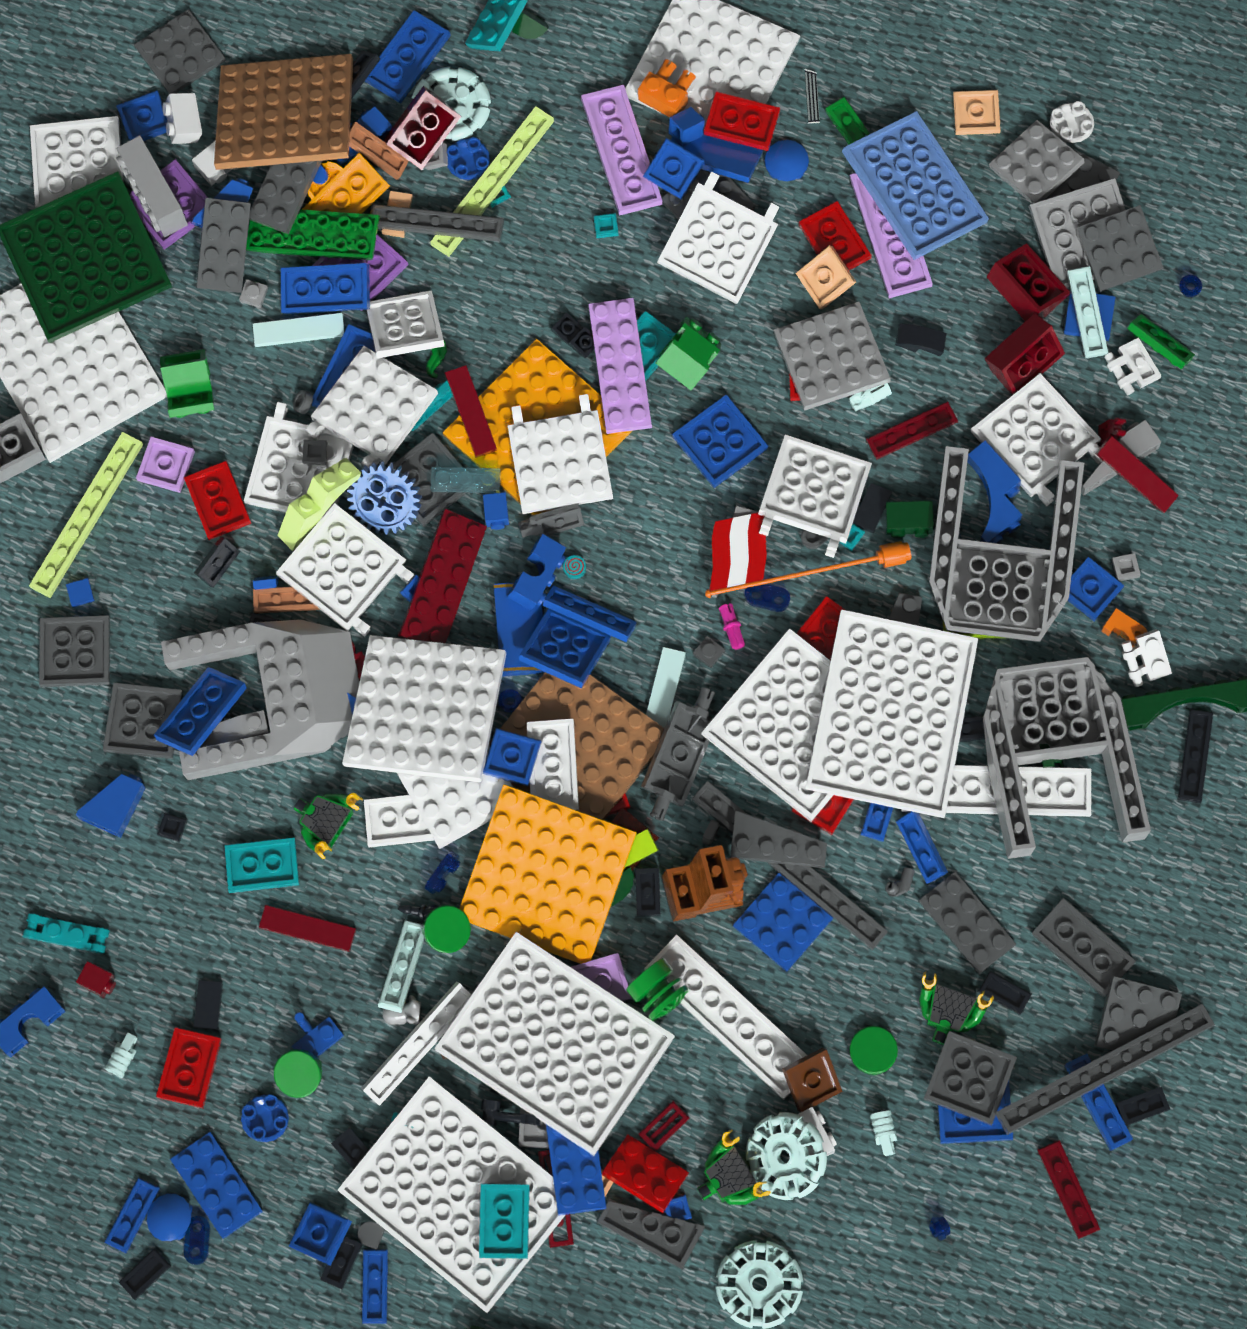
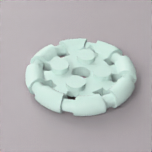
[412,67,491,142]
[746,1112,827,1200]
[716,1240,803,1329]

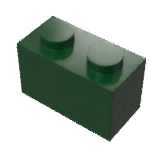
[885,501,933,538]

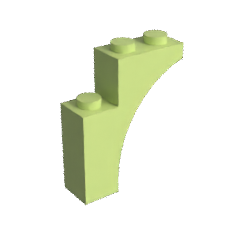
[277,458,361,551]

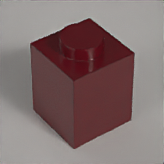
[76,961,116,998]

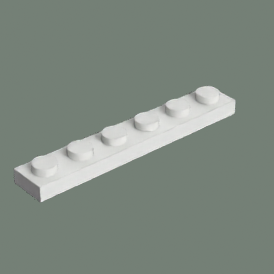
[361,982,471,1106]

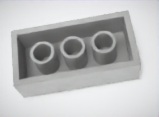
[116,136,188,238]
[0,413,46,483]

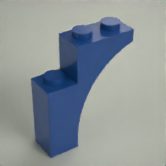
[967,441,1022,544]

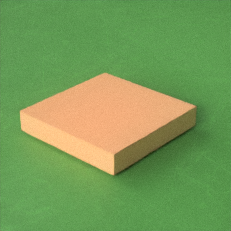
[953,90,1000,135]
[796,245,856,309]

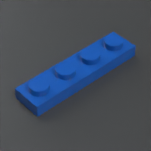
[543,585,637,642]
[1064,1054,1133,1151]

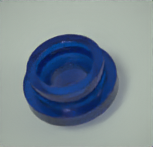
[1179,275,1202,297]
[498,689,522,712]
[929,1216,950,1241]

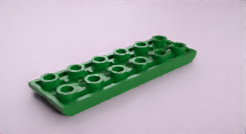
[246,210,380,260]

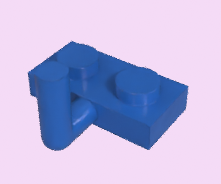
[291,1012,344,1058]

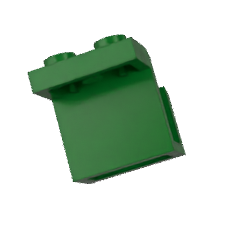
[655,317,721,390]
[160,349,214,418]

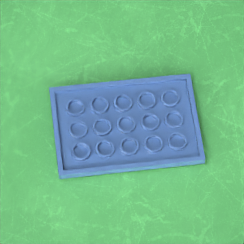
[842,111,989,260]

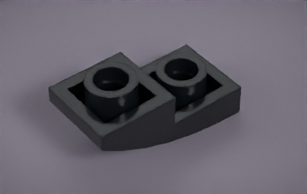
[550,312,595,358]
[895,324,947,356]

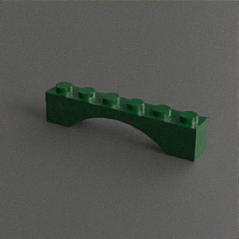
[1121,676,1247,731]

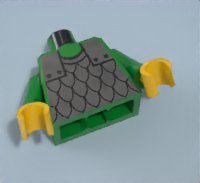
[294,793,363,859]
[919,971,994,1045]
[697,1129,771,1205]

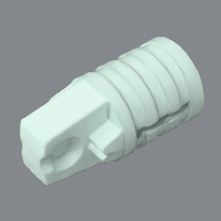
[849,383,892,411]
[104,1033,137,1078]
[870,1111,897,1156]

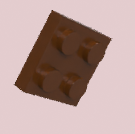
[782,1047,843,1112]

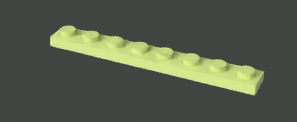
[430,106,554,257]
[29,432,143,598]

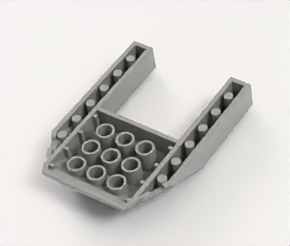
[929,446,1084,642]
[161,620,359,780]
[983,657,1151,859]

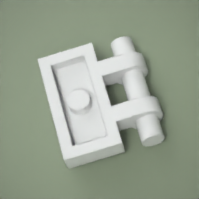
[1104,338,1161,395]
[1122,629,1172,687]

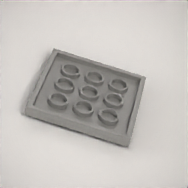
[1028,178,1125,288]
[774,302,890,411]

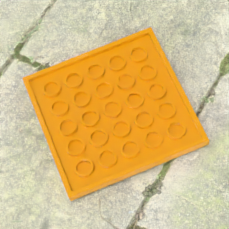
[443,339,632,516]
[459,784,637,964]

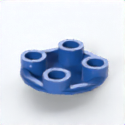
[447,137,490,180]
[764,140,809,181]
[241,1095,289,1142]
[147,1194,192,1241]

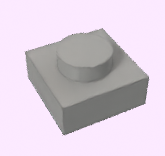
[424,142,448,170]
[239,280,268,308]
[1112,553,1141,582]

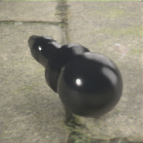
[398,904,439,920]

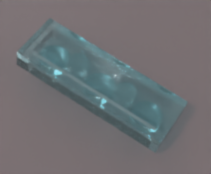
[431,467,501,493]

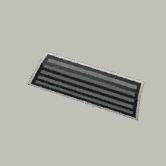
[805,69,820,123]

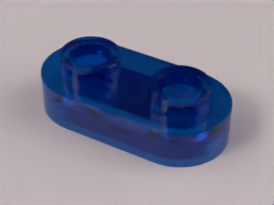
[745,584,790,612]
[425,850,461,894]
[184,1216,210,1265]

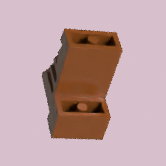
[662,845,748,922]

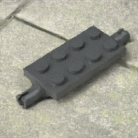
[641,687,715,821]

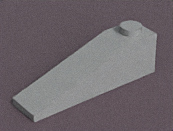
[1081,420,1161,496]
[179,710,270,755]

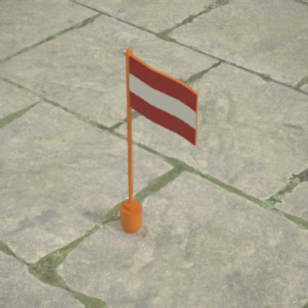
[705,512,911,598]

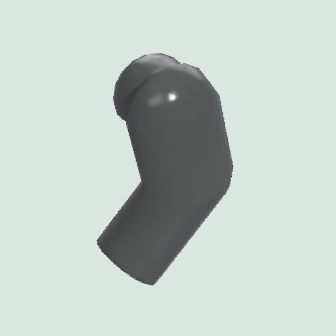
[885,867,915,897]

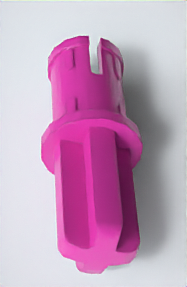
[719,603,745,650]

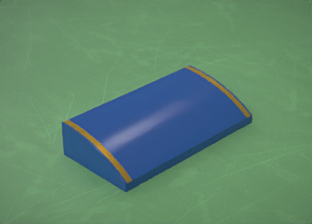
[494,583,545,677]

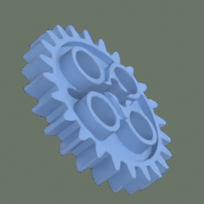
[347,461,422,534]

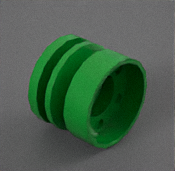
[626,958,690,1022]

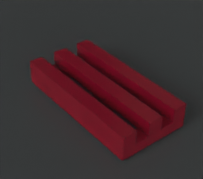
[638,1101,690,1151]

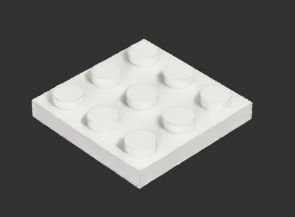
[366,291,444,358]

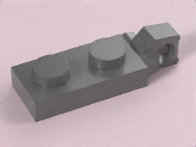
[518,503,584,537]

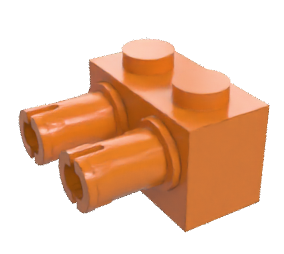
[638,59,696,117]

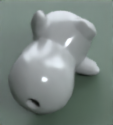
[383,995,421,1025]

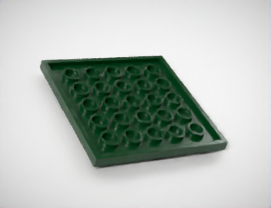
[0,171,172,343]

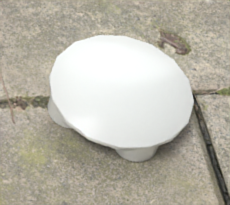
[1050,101,1094,143]

